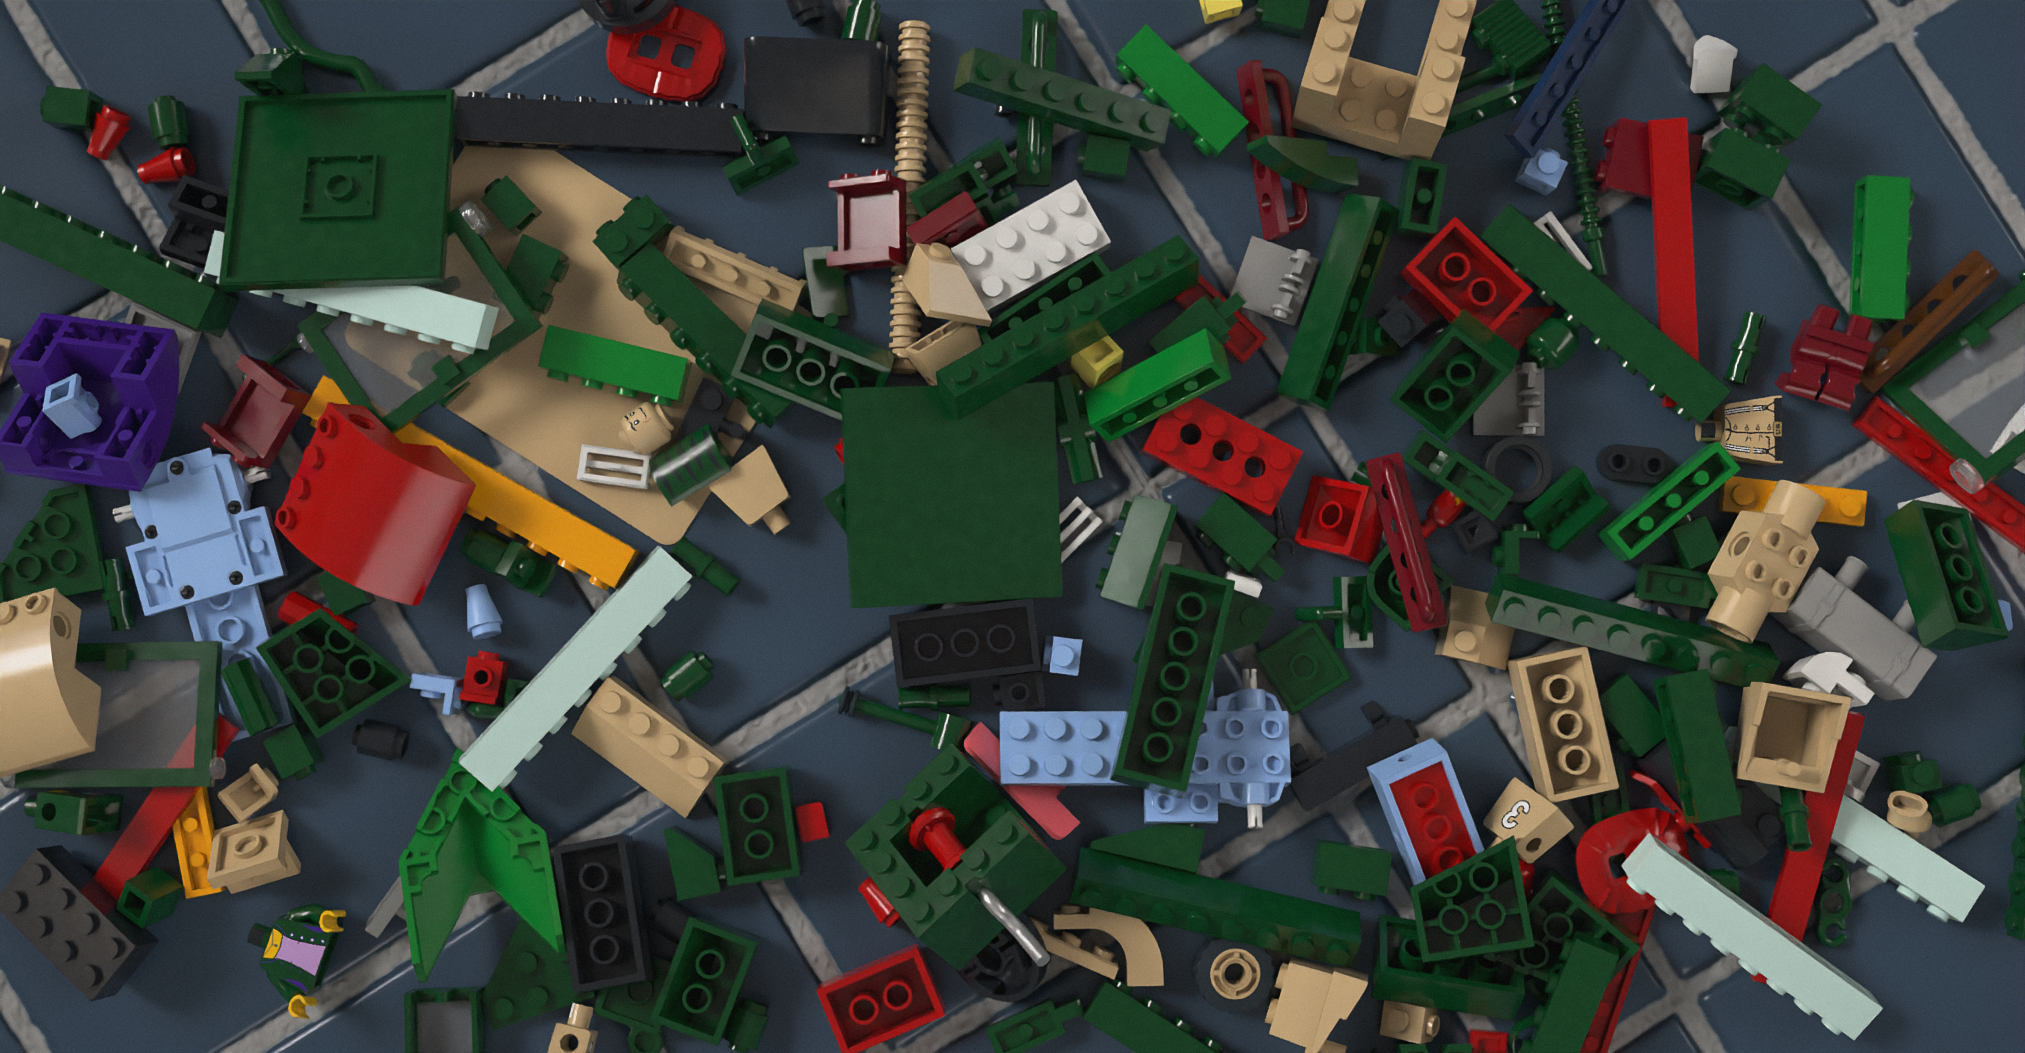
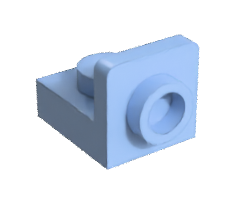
[410,672,465,716]

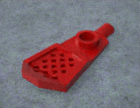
[1627,769,1712,849]

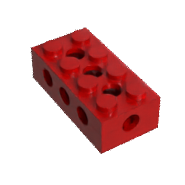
[1140,397,1303,517]

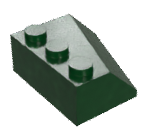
[256,608,412,739]
[1410,835,1535,964]
[1482,868,1640,984]

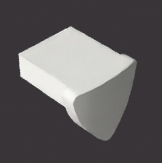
[1690,35,1738,93]
[1844,751,1880,803]

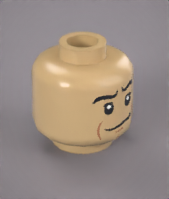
[618,402,674,455]

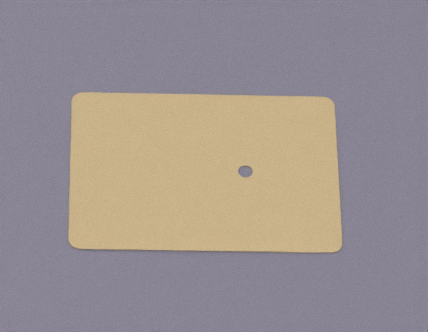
[346,146,813,545]

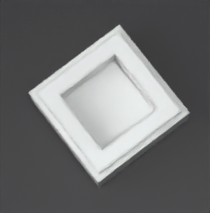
[1224,569,1262,598]

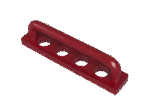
[1236,60,1309,241]
[1366,452,1448,633]

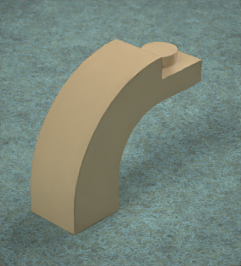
[1053,904,1164,986]

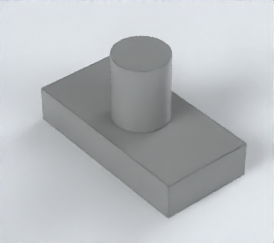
[365,876,406,938]

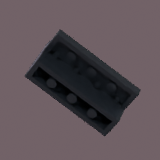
[159,175,284,297]
[1632,739,1786,870]

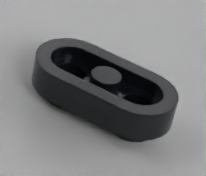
[1596,444,1670,484]

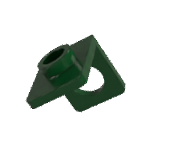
[1349,317,1398,357]

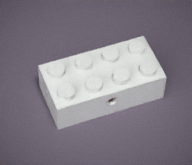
[951,180,1111,315]

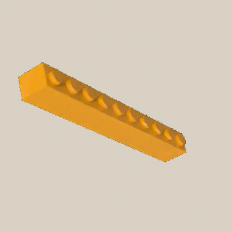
[302,375,641,591]

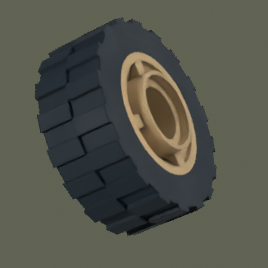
[1192,936,1275,1014]

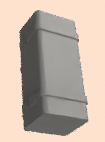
[1769,556,1937,701]

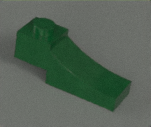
[908,137,1018,218]
[1401,430,1515,522]

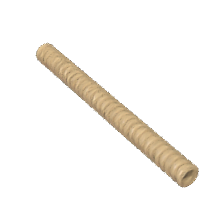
[889,20,931,374]

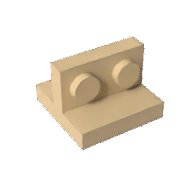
[207,810,301,894]

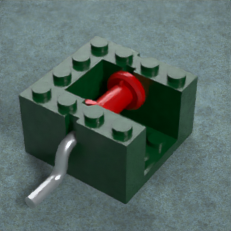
[845,742,1067,971]

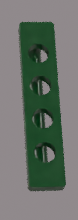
[1015,9,1058,187]
[1377,64,1543,161]

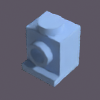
[1515,147,1568,196]
[42,373,102,439]
[1041,635,1082,676]

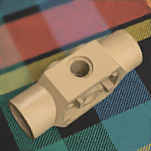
[1705,480,1826,643]

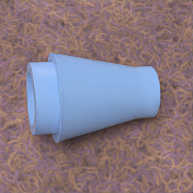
[465,584,503,640]

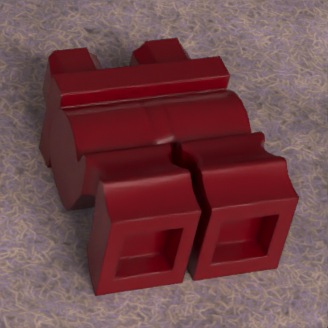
[1775,303,1874,411]

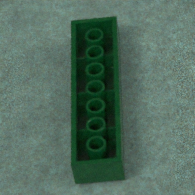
[0,185,239,338]

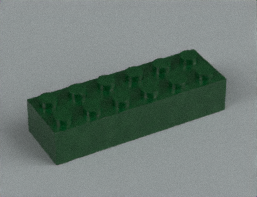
[1110,563,1235,798]

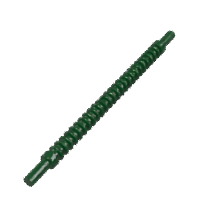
[1540,0,1608,277]

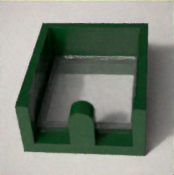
[404,986,485,1053]

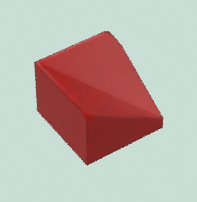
[795,802,832,842]

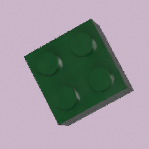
[1716,63,1822,150]
[1694,127,1791,211]

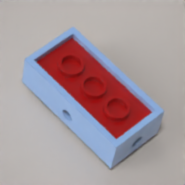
[1367,738,1484,886]

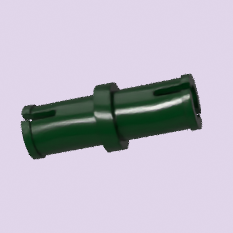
[1724,311,1767,386]
[670,536,741,597]
[98,557,136,632]
[898,683,971,711]
[1778,785,1812,852]

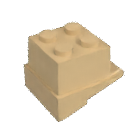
[1733,682,1851,793]
[1265,956,1368,1053]

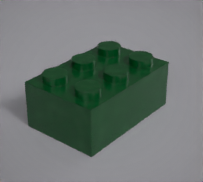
[1389,309,1520,443]
[713,765,804,886]

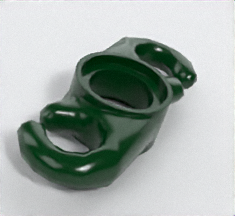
[1814,857,1852,948]

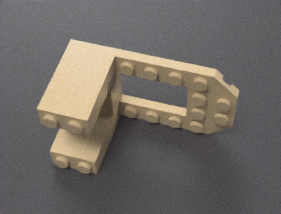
[1291,0,1477,160]

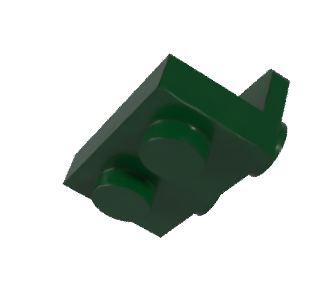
[1522,465,1610,553]

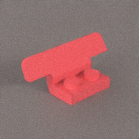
[964,721,1081,840]

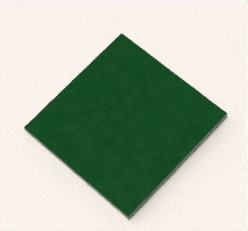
[219,89,457,291]
[840,382,1063,608]

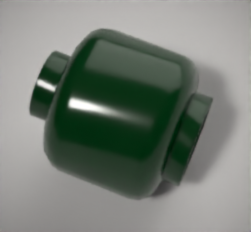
[1525,318,1579,370]

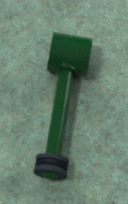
[838,686,974,754]

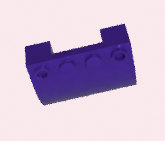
[0,312,180,492]

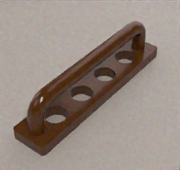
[1859,250,1999,394]

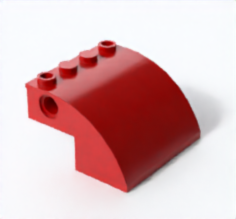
[274,402,476,606]

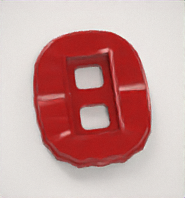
[606,1,727,102]
[1576,808,1692,915]

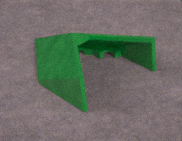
[398,748,566,983]

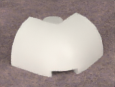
[1782,652,1875,709]

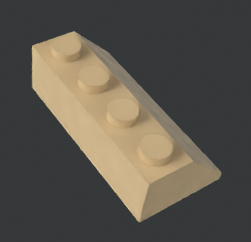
[1507,646,1619,803]
[571,676,729,818]

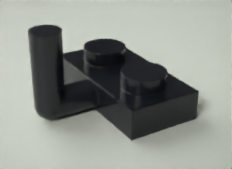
[674,377,748,443]

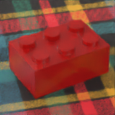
[1399,217,1533,332]
[816,942,946,1053]

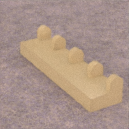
[663,225,807,312]

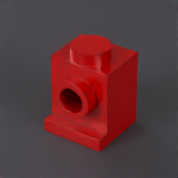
[459,650,509,705]

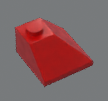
[1294,475,1383,564]

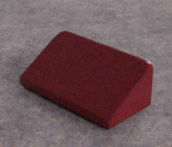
[907,192,989,249]

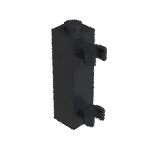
[1289,700,1420,812]

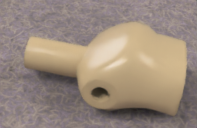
[1887,791,1932,840]

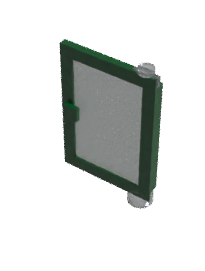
[297,200,543,434]
[1881,280,2025,494]
[0,641,226,789]

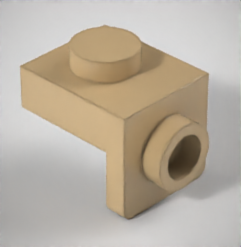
[218,763,279,824]
[1380,1000,1440,1044]

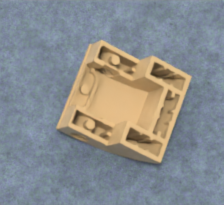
[0,587,101,778]

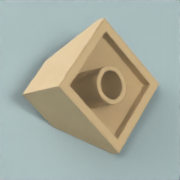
[902,243,992,327]
[1435,585,1515,670]

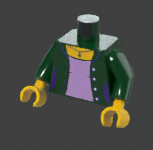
[247,903,346,1019]

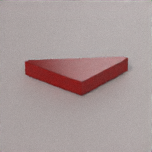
[1494,306,1556,351]

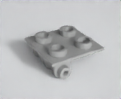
[1230,236,1318,326]
[1473,362,1544,436]

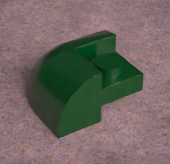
[1367,533,1454,633]

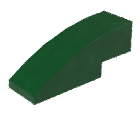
[1247,135,1359,194]

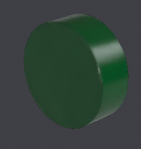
[627,1028,665,1053]

